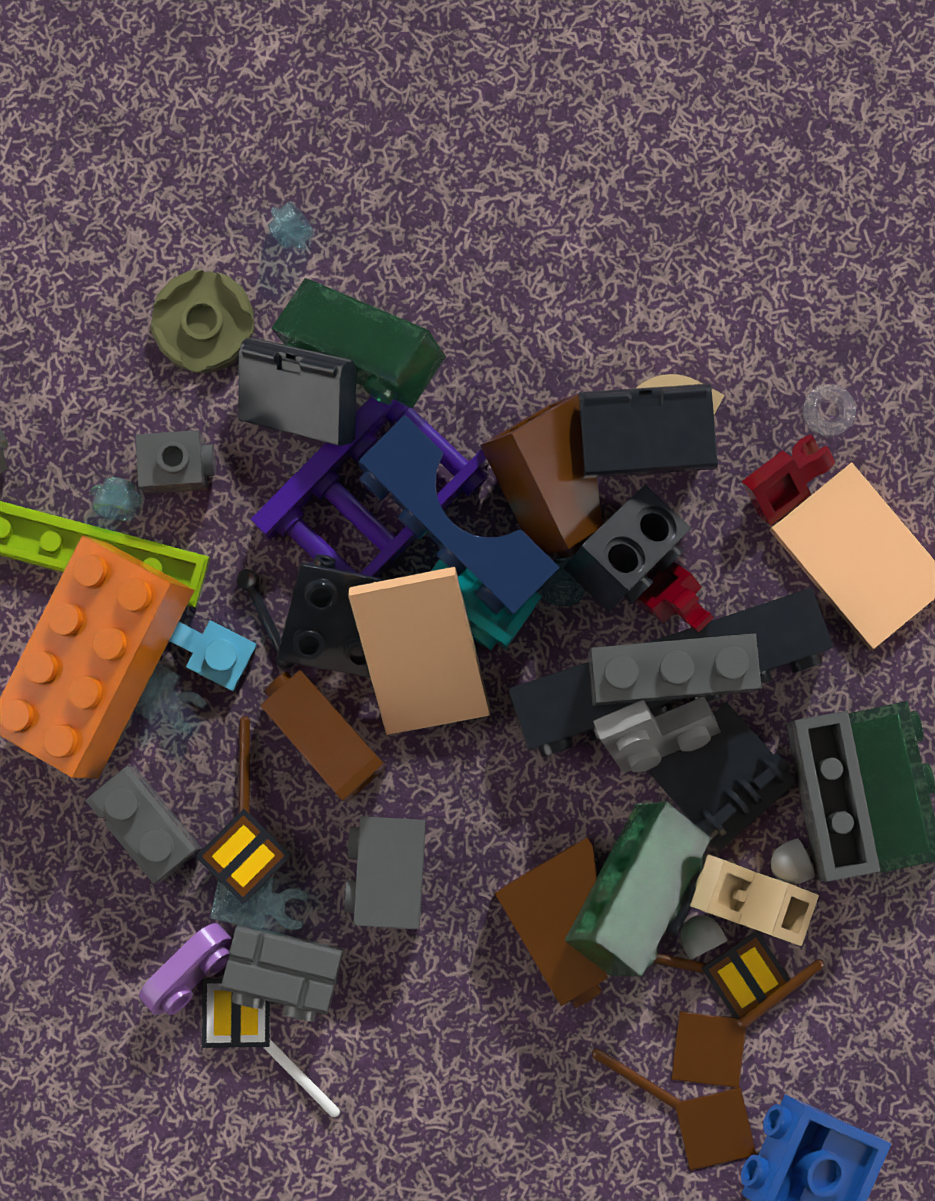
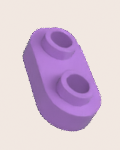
[139,923,233,1015]

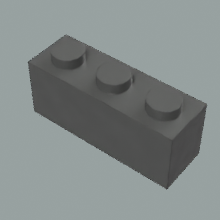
[588,633,762,706]
[786,711,880,882]

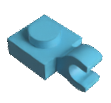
[169,620,258,692]

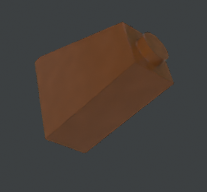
[480,393,603,559]
[260,670,387,802]
[494,838,608,1008]

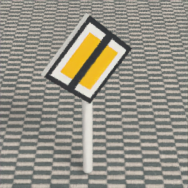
[202,979,340,1117]

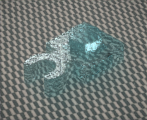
[134,663,208,733]
[210,876,310,930]

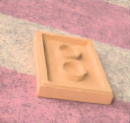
[769,462,935,651]
[349,567,490,735]

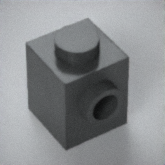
[135,430,216,494]

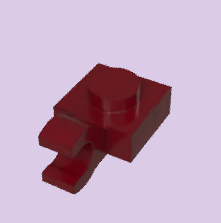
[741,434,836,526]
[636,562,714,632]

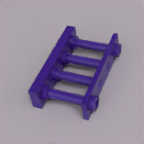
[251,369,490,578]

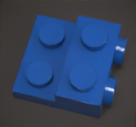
[741,1094,891,1201]

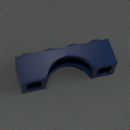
[358,415,559,616]

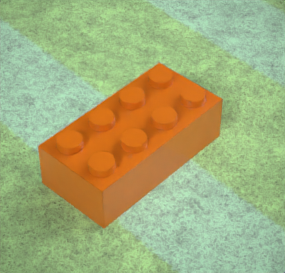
[0,535,195,779]

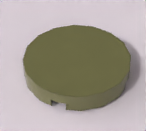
[151,270,255,373]

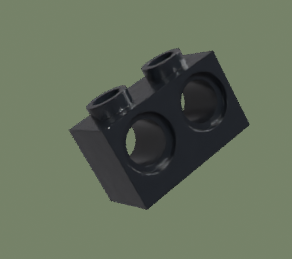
[563,484,691,612]

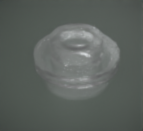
[803,384,856,437]

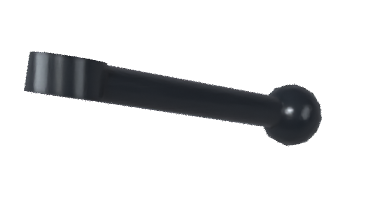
[237,569,295,670]

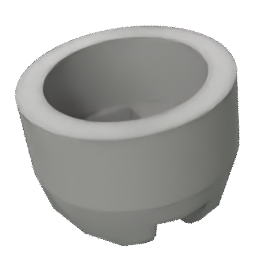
[771,838,815,884]
[680,915,727,960]

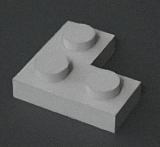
[593,697,721,773]

